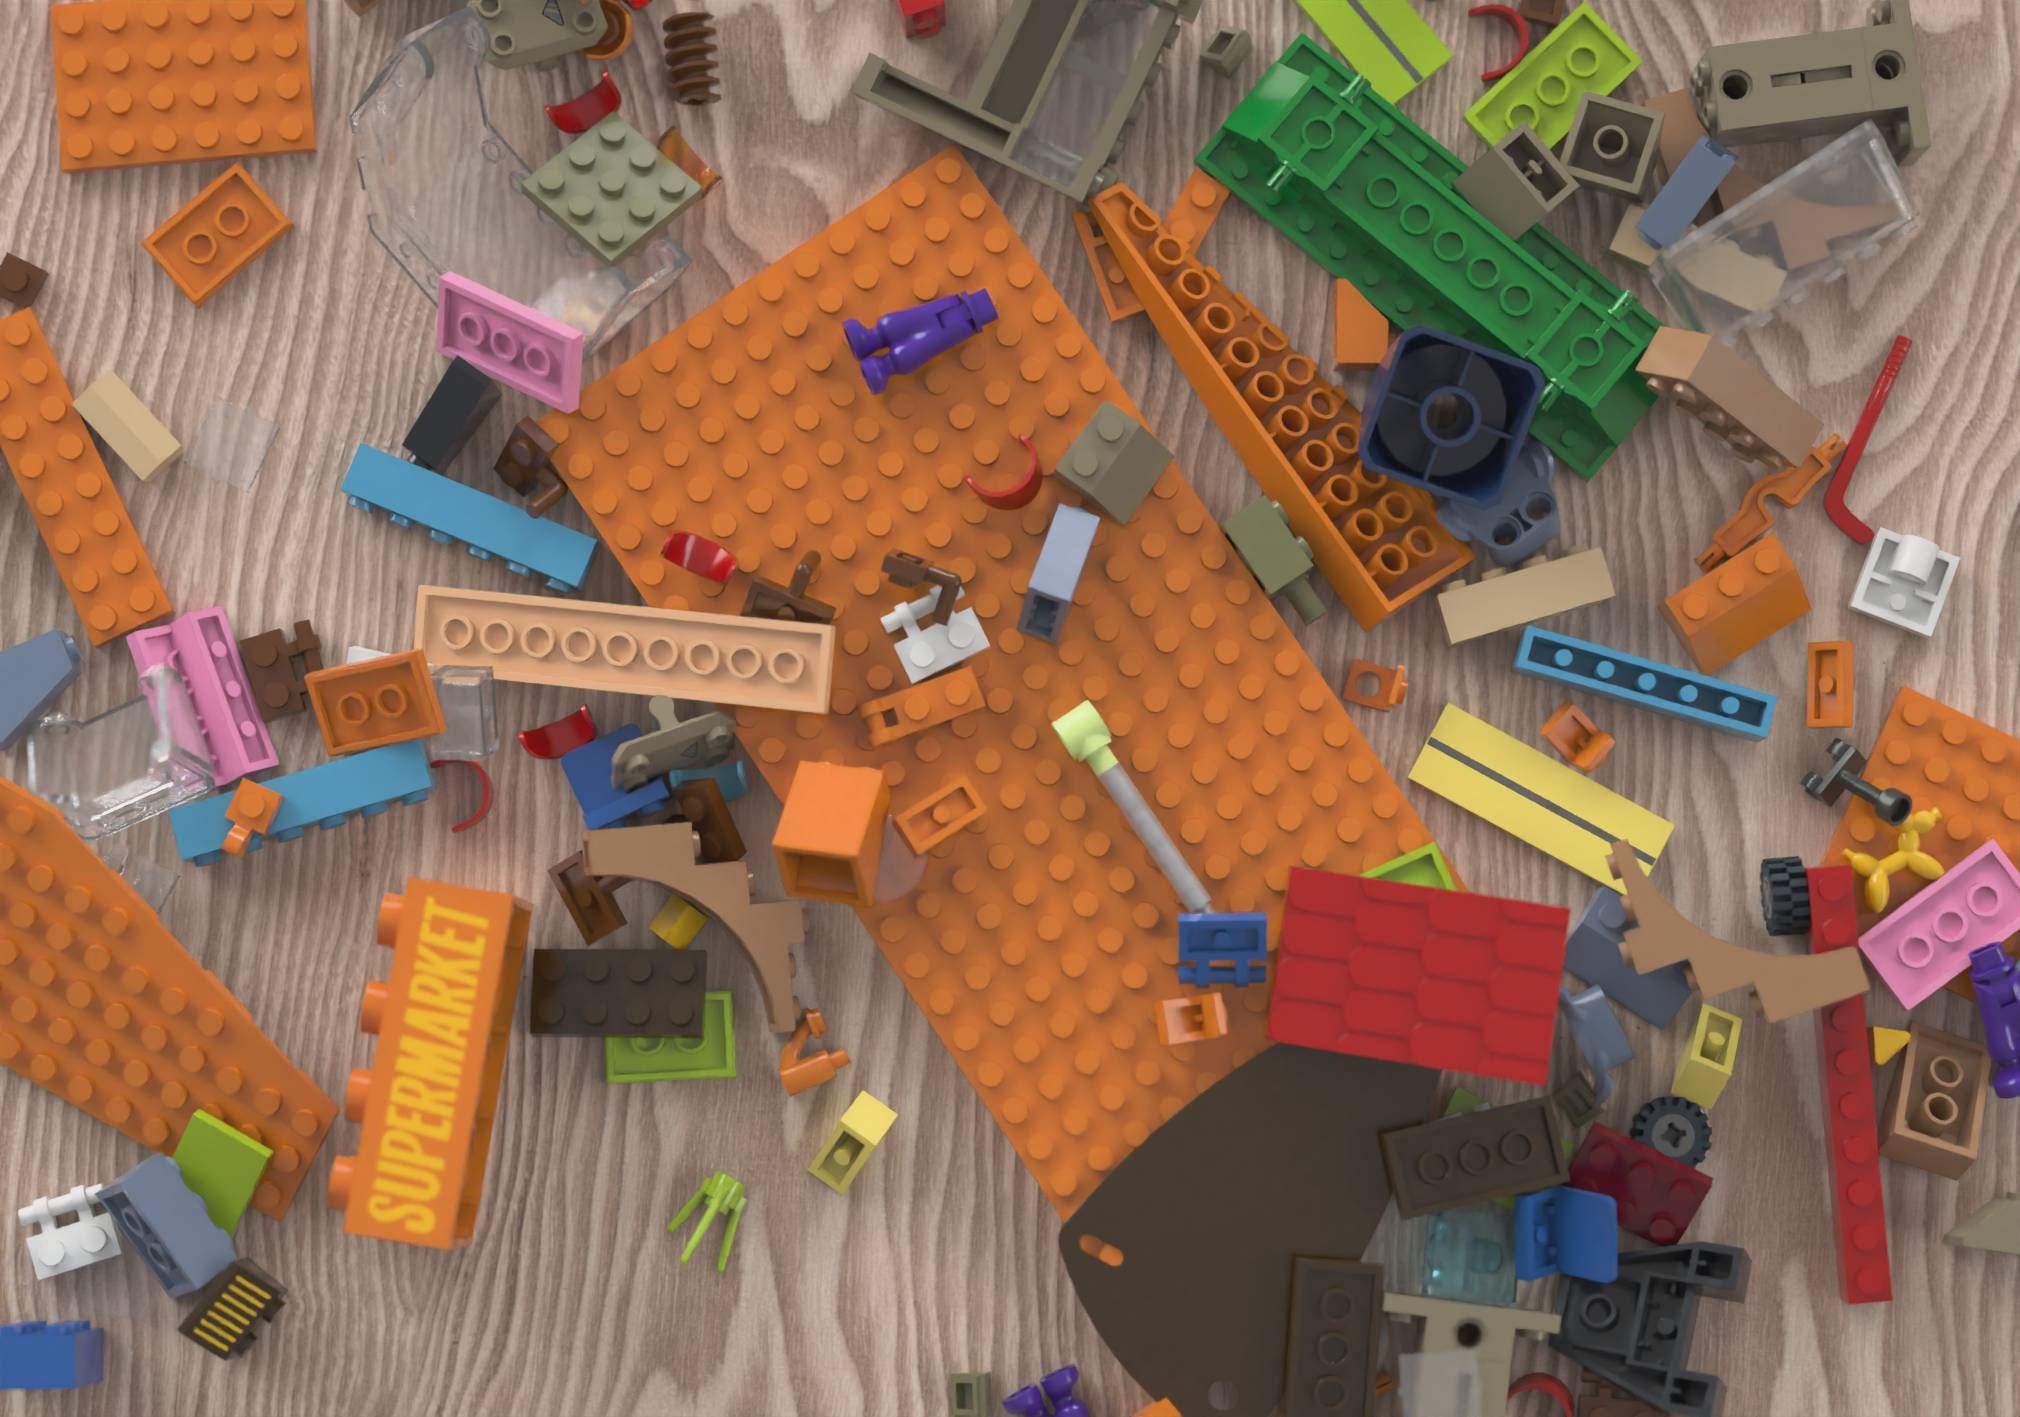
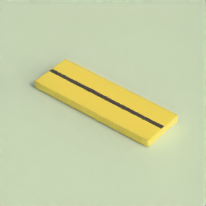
[1406,703,1675,896]

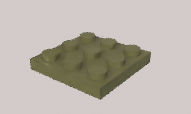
[521,111,703,270]

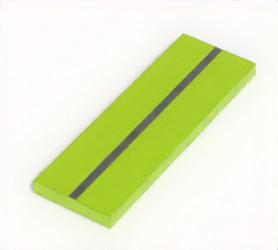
[1293,0,1453,106]

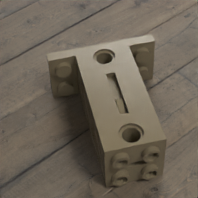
[1690,0,1931,168]
[1381,1290,1561,1417]

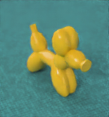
[1841,807,1945,913]

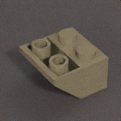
[1451,120,1580,241]

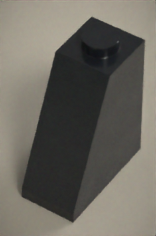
[402,355,502,476]

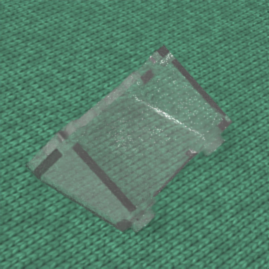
[26,662,215,841]

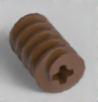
[662,12,721,106]

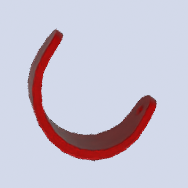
[1467,4,1528,82]
[544,70,621,134]
[964,433,1043,510]
[660,530,737,585]
[518,703,598,760]
[430,756,494,833]
[1507,1373,1574,1417]

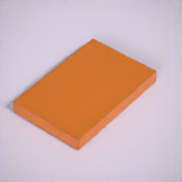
[141,161,295,309]
[304,648,447,757]

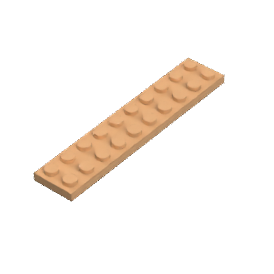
[414,585,836,713]

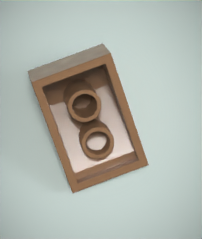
[1877,1021,1992,1181]

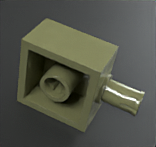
[1220,495,1328,626]

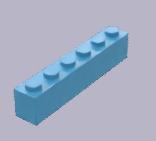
[340,443,601,594]
[1510,625,1778,743]
[168,738,437,867]

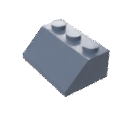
[1563,886,1692,1030]
[95,1152,238,1299]

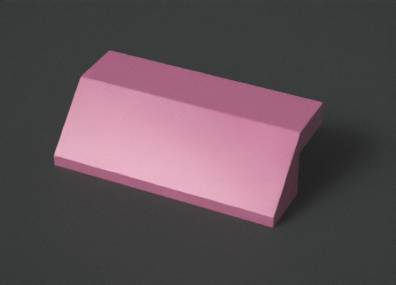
[126,606,280,797]

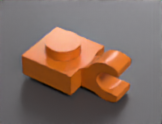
[221,778,285,859]

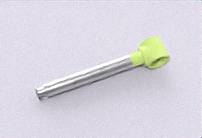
[1051,700,1220,914]

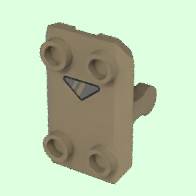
[466,0,608,72]
[611,695,737,794]

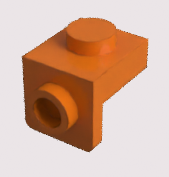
[1538,700,1616,773]
[1154,993,1228,1046]

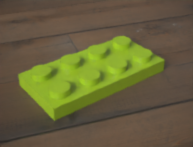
[1461,2,1643,151]

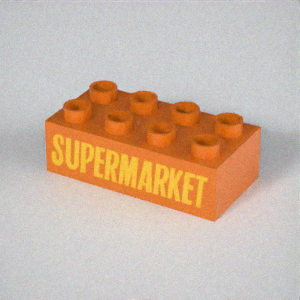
[327,877,534,1250]

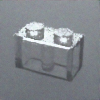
[429,665,499,761]

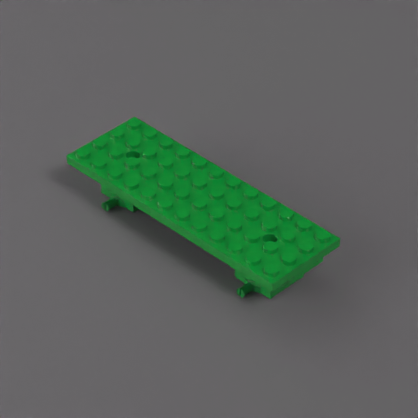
[1194,32,1666,483]

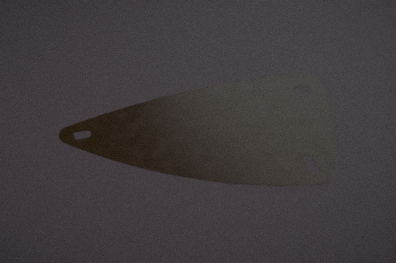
[1058,1042,1443,1417]

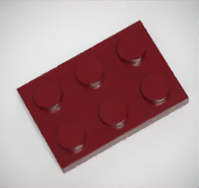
[1559,1121,1713,1247]

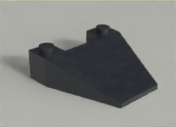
[1548,1241,1752,1417]

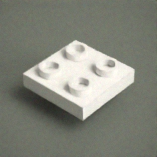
[1848,527,1960,639]

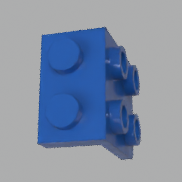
[561,723,673,831]
[1513,1185,1618,1283]

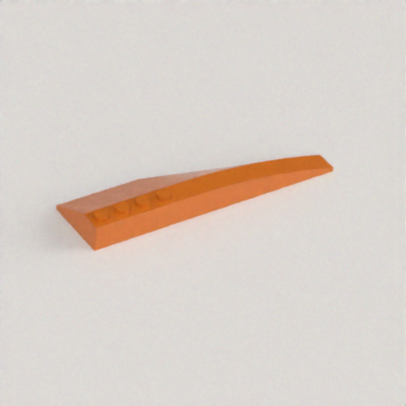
[1087,182,1476,633]

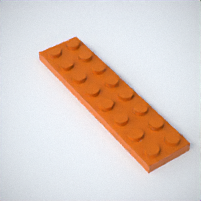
[0,306,175,649]

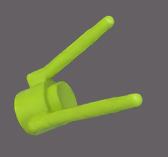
[667,1170,748,1272]

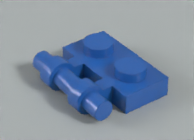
[1178,913,1267,988]

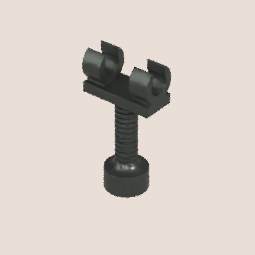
[1799,738,1912,826]

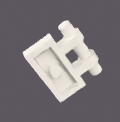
[880,586,990,685]
[18,1183,125,1280]

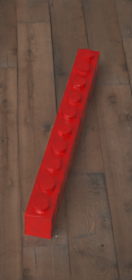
[1804,864,1893,1305]

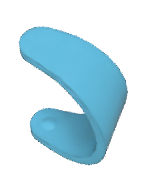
[670,760,748,803]

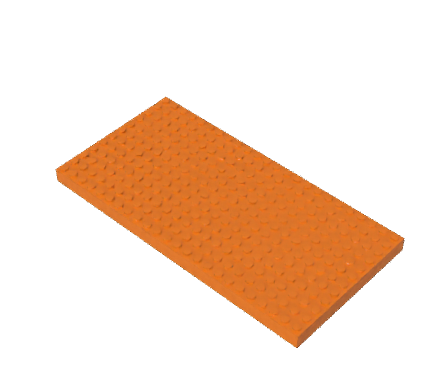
[535,143,1471,1266]

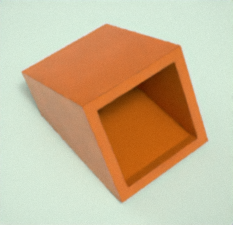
[772,761,890,907]

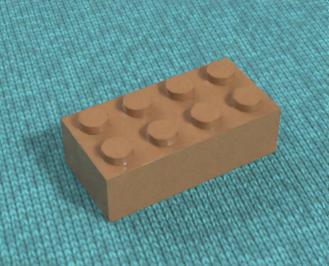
[1635,326,1824,469]

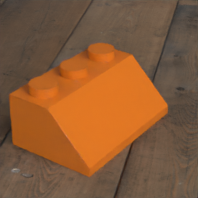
[1657,532,1811,676]

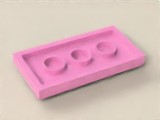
[436,271,584,414]
[1858,839,2020,1012]

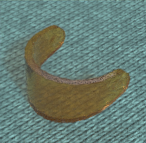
[657,126,724,199]

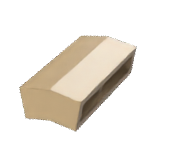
[72,369,183,482]

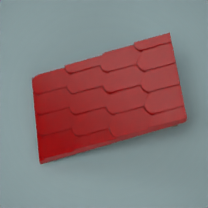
[1265,865,1571,1086]

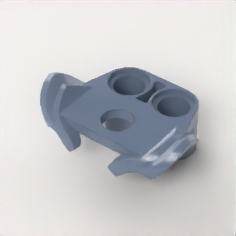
[1435,441,1561,567]
[1557,984,1636,1108]

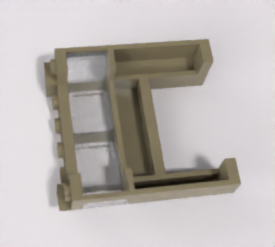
[851,0,1203,209]

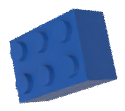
[0,1320,103,1390]

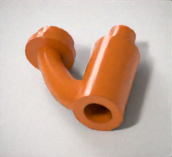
[778,1007,851,1097]

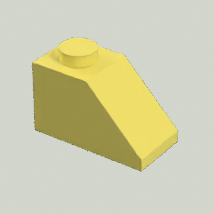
[1671,1003,1743,1109]
[807,1090,898,1195]

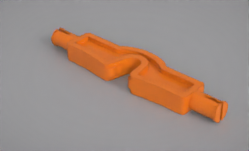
[1694,433,1847,573]

